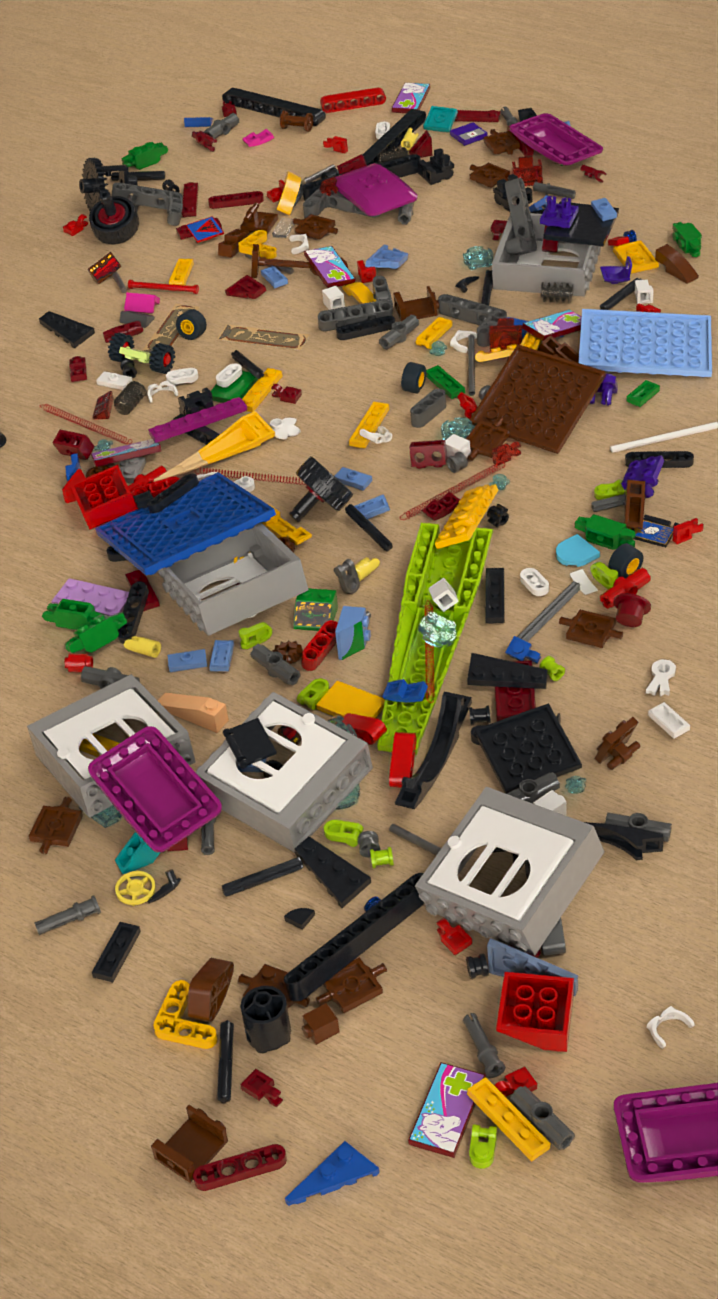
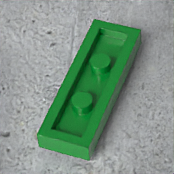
[426,365,465,399]

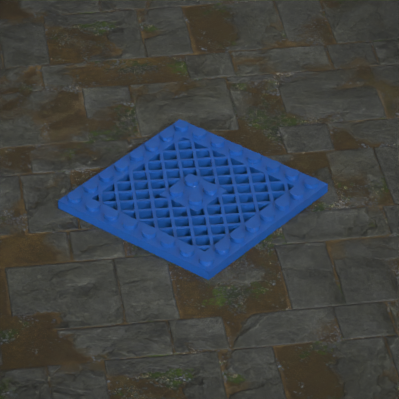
[95,472,276,576]

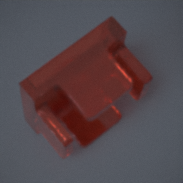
[512,156,543,186]
[489,318,523,352]

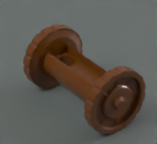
[280,110,313,132]

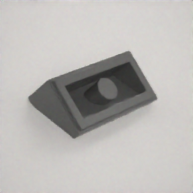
[120,311,155,328]

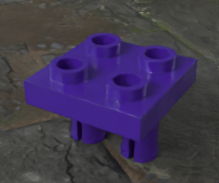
[540,196,578,228]
[590,374,618,405]
[621,455,664,498]

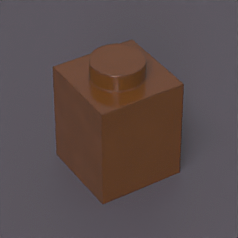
[302,1003,340,1045]

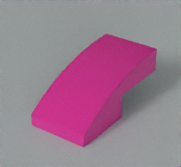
[242,129,274,147]

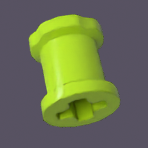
[539,656,565,681]
[370,847,394,868]

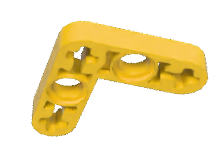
[238,230,277,259]
[153,980,218,1049]

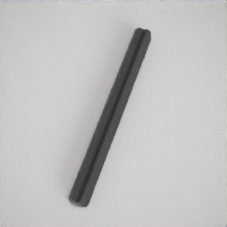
[517,581,580,642]

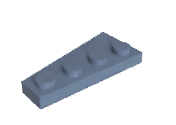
[487,938,578,996]

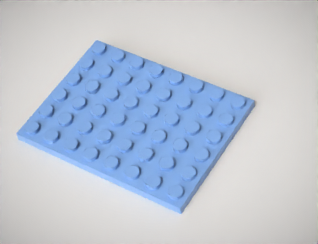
[579,309,712,377]

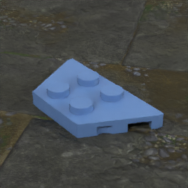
[365,244,408,269]

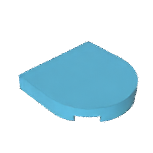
[556,534,600,567]

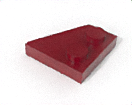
[225,275,267,299]

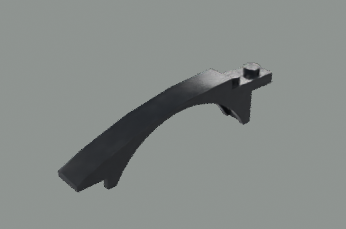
[395,691,472,810]
[492,822,663,870]

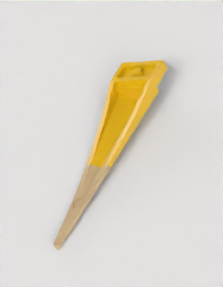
[154,411,275,482]

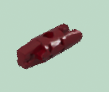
[192,131,217,151]
[103,321,144,343]

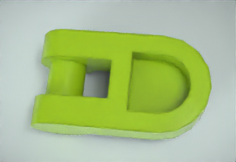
[594,480,626,500]
[590,562,618,590]
[239,622,272,650]
[297,678,330,710]
[324,820,364,847]
[469,1124,498,1169]

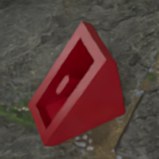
[408,130,433,158]

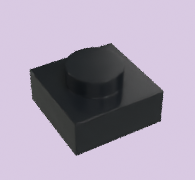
[133,491,153,509]

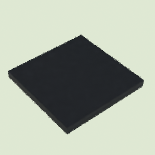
[543,201,619,247]
[474,703,582,794]

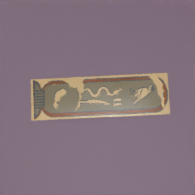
[142,304,200,353]
[217,324,310,350]

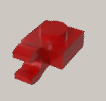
[323,136,348,154]
[63,214,89,236]
[457,392,478,419]
[673,518,704,545]
[436,918,473,956]
[494,1066,538,1098]

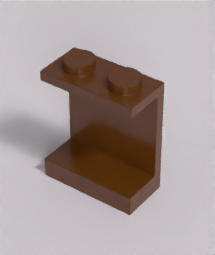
[393,286,440,322]
[151,1105,228,1183]

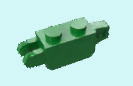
[121,142,168,170]
[672,222,702,257]
[575,514,636,550]
[42,599,104,630]
[64,612,127,653]

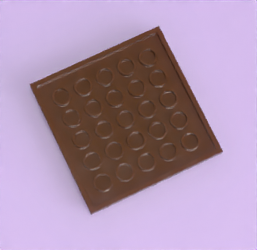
[469,344,606,454]

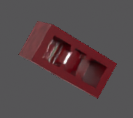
[52,429,95,460]

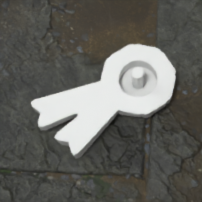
[646,659,676,696]

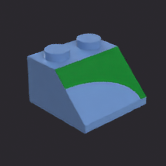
[335,606,371,660]

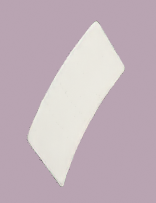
[570,569,598,595]

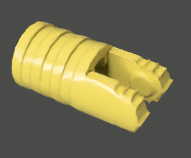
[401,128,419,150]
[355,557,380,582]
[123,636,161,658]

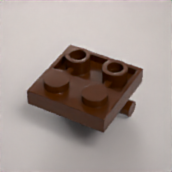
[240,203,278,234]
[594,717,641,770]

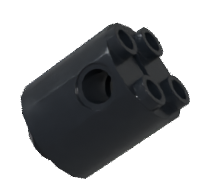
[240,986,291,1054]

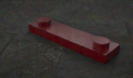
[455,110,501,122]
[182,182,199,217]

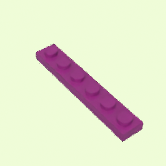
[148,397,247,443]

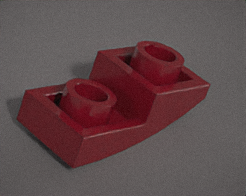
[69,356,87,382]
[422,492,460,521]

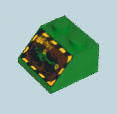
[294,588,338,631]

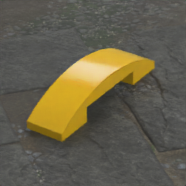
[277,171,301,215]
[342,282,376,304]
[262,504,312,545]

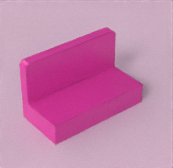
[124,292,160,314]

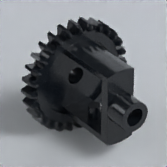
[79,157,138,211]

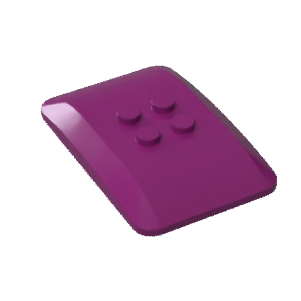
[510,113,603,165]
[330,163,418,216]
[88,726,222,852]
[614,1083,718,1183]

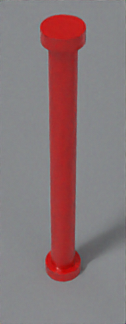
[128,280,199,294]

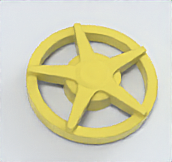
[115,871,156,906]

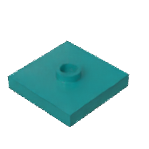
[423,106,458,133]

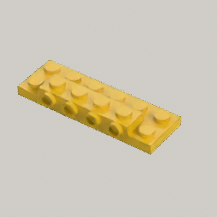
[435,484,498,549]

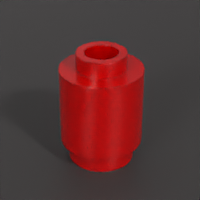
[64,653,93,672]

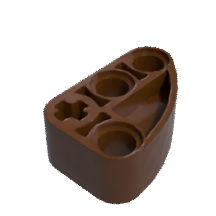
[188,957,234,1022]

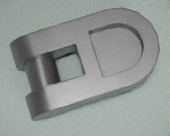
[334,559,360,594]

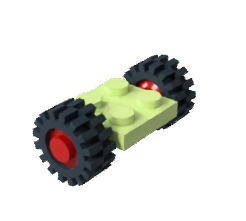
[108,333,175,374]

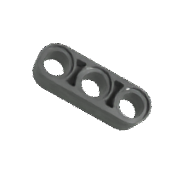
[410,389,446,428]

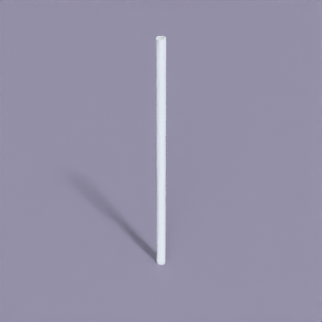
[610,422,718,453]

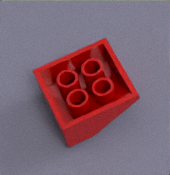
[70,464,138,530]
[496,972,574,1052]

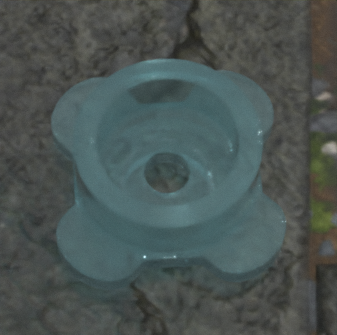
[429,341,447,356]
[94,439,113,452]
[490,474,510,490]
[565,776,586,794]

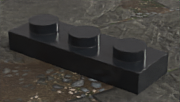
[92,922,141,983]

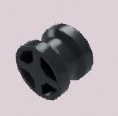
[466,953,489,979]

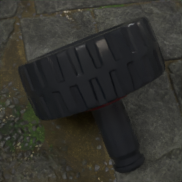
[89,191,139,244]
[289,456,353,522]

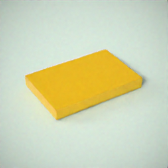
[613,240,659,274]
[316,681,385,719]

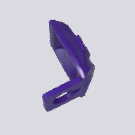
[600,256,632,284]

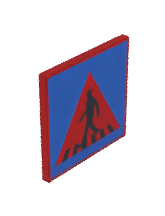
[186,216,224,243]

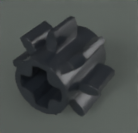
[487,504,509,527]

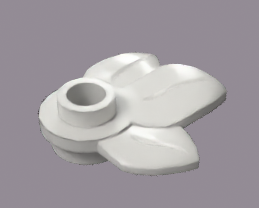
[269,418,301,439]

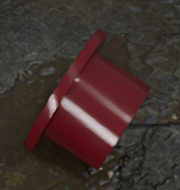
[613,593,651,627]

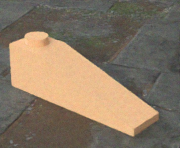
[158,693,229,733]

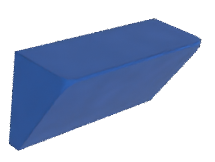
[184,117,213,127]

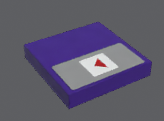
[450,122,488,146]

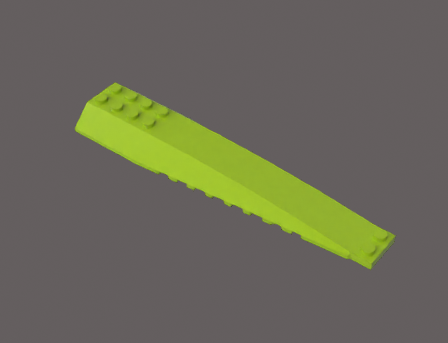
[377,523,493,755]

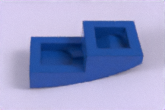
[65,453,81,481]
[382,679,428,702]

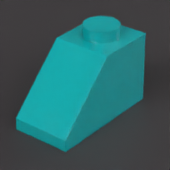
[115,831,161,874]

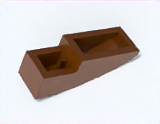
[218,229,250,257]
[655,244,699,284]
[537,335,579,363]
[624,480,645,529]

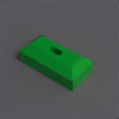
[626,380,660,407]

